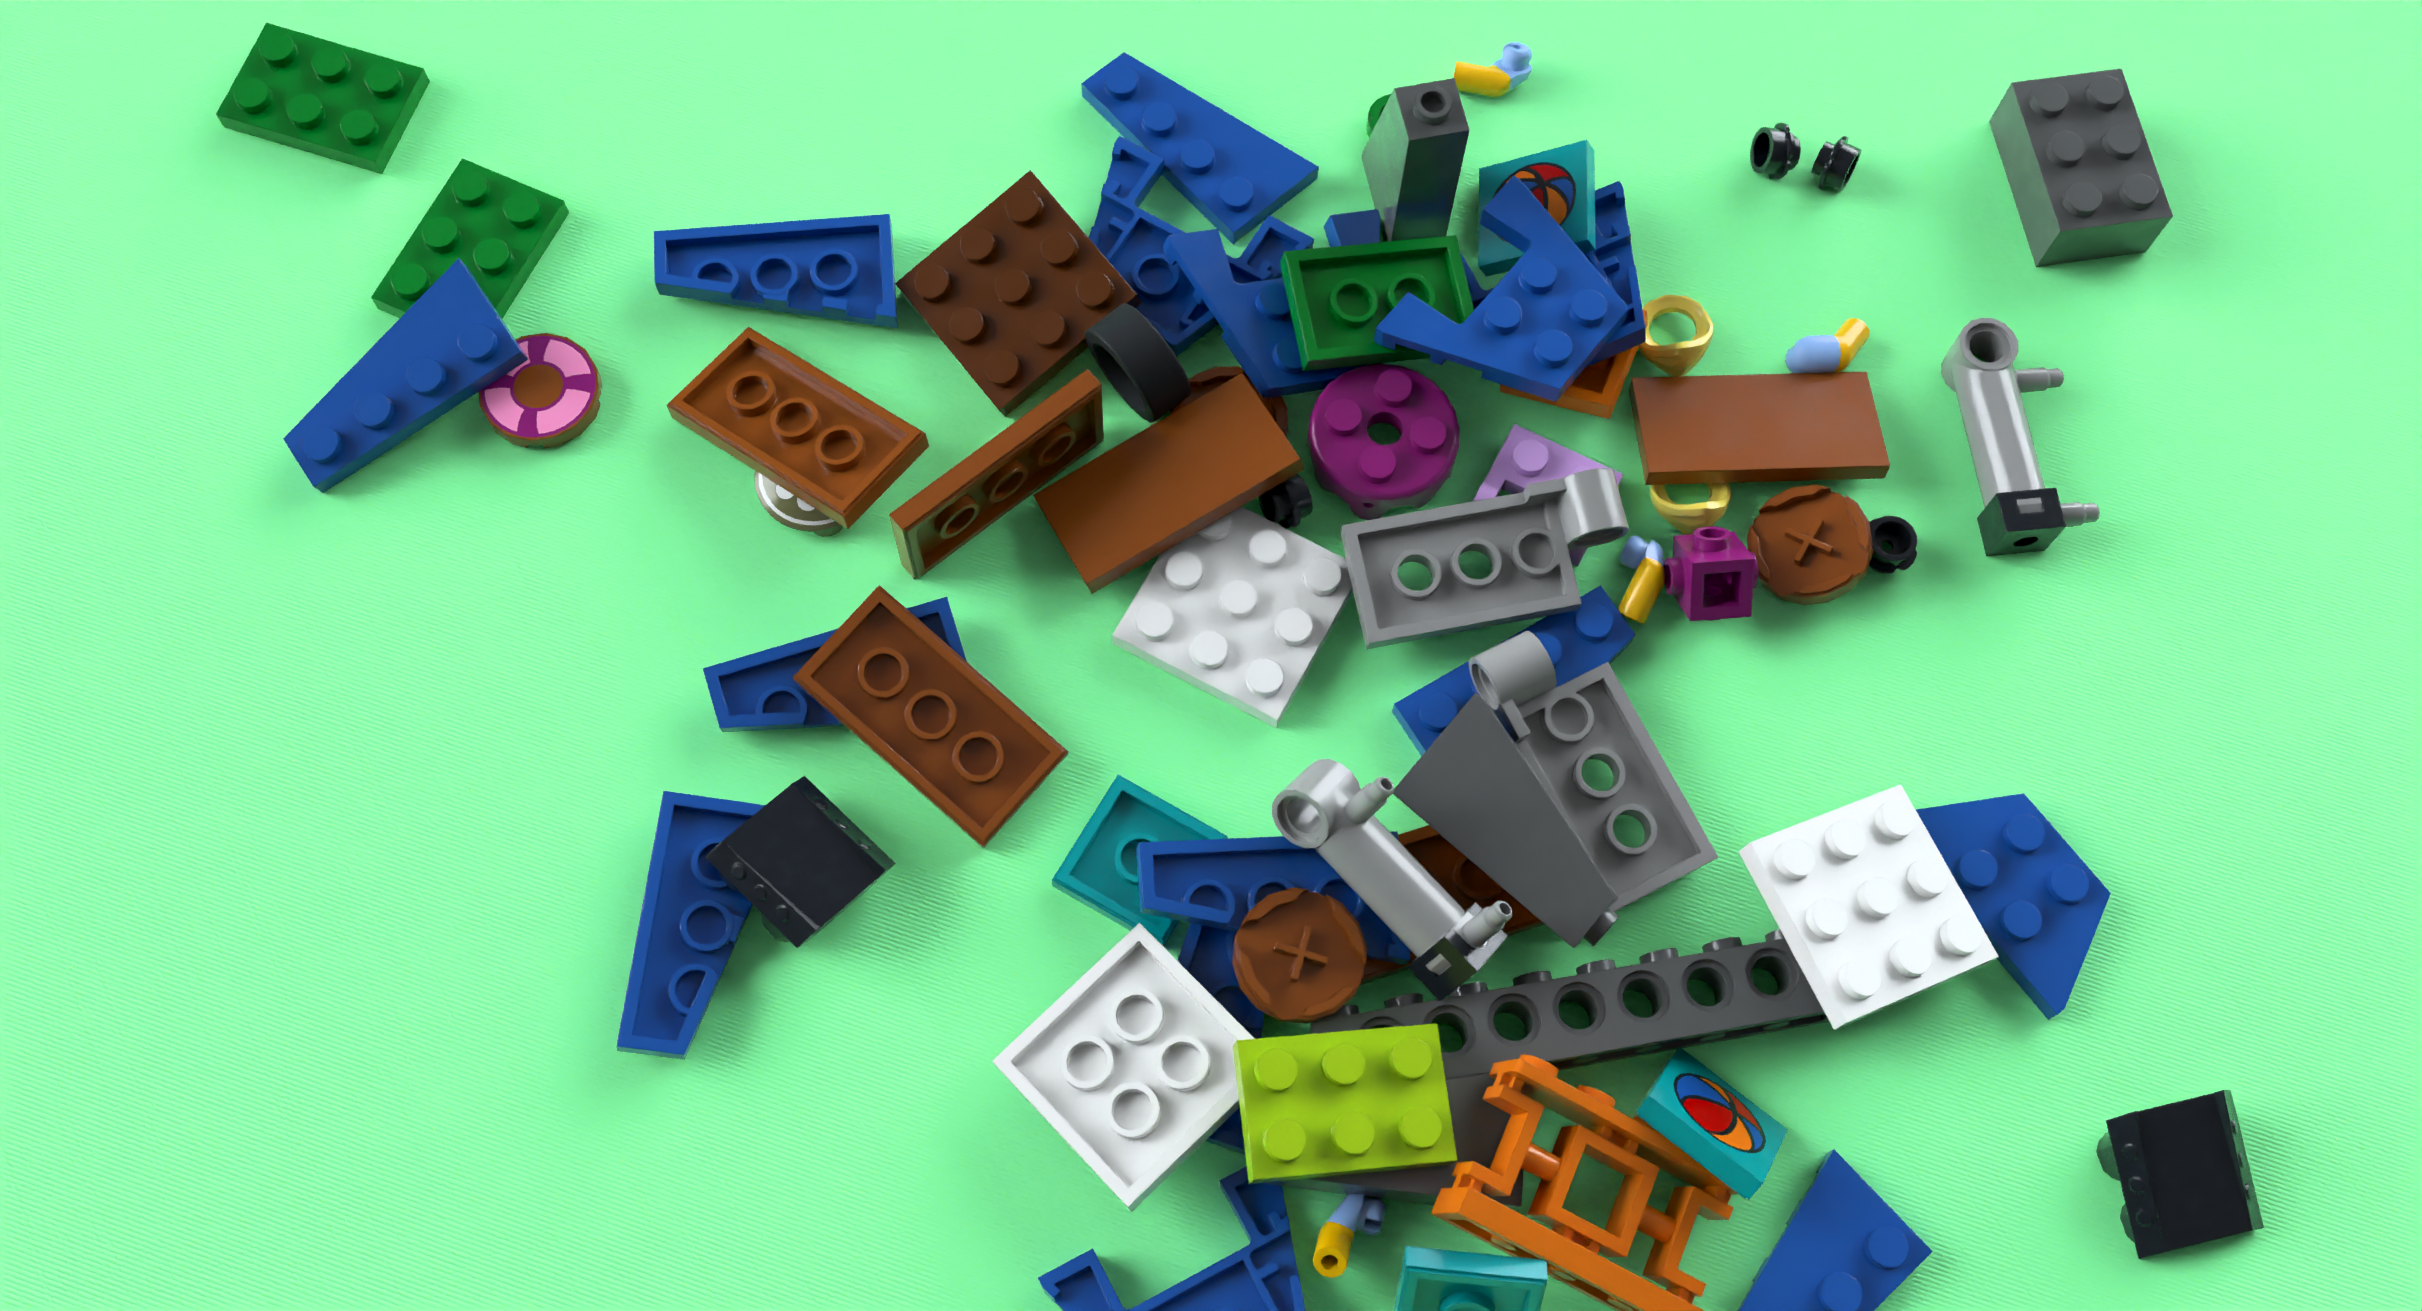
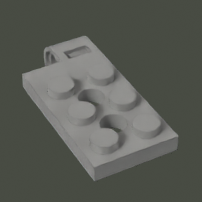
[1340,468,1629,650]
[1469,631,1718,912]

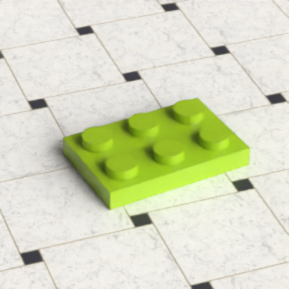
[1233,1023,1457,1184]

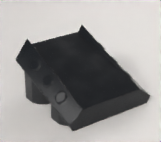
[705,776,896,948]
[2096,1090,2264,1259]

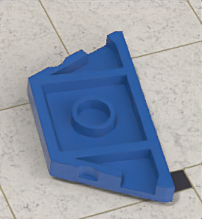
[1916,793,2111,1020]

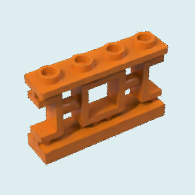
[1431,1054,1739,1311]

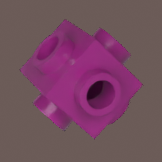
[1664,526,1758,621]

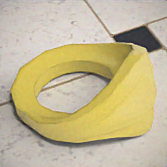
[1638,294,1713,377]
[1650,483,1731,535]

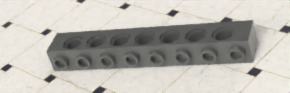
[1308,929,1830,1080]

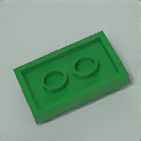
[216,22,430,174]
[371,158,569,319]
[1280,235,1474,371]

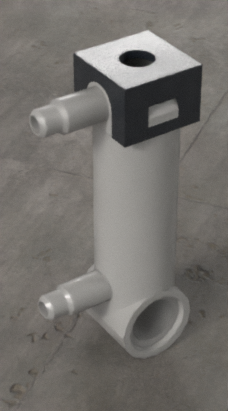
[1941,318,2100,556]
[1272,759,1512,1001]

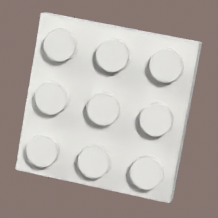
[1112,506,1353,728]
[1739,784,1999,1030]
[992,923,1255,1212]

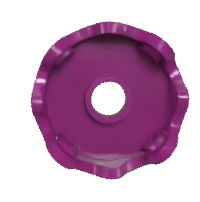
[1306,363,1460,520]

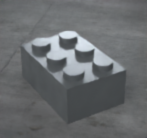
[1989,68,2173,267]

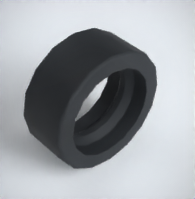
[1085,303,1191,423]

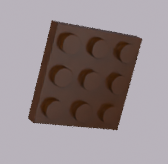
[895,170,1142,417]

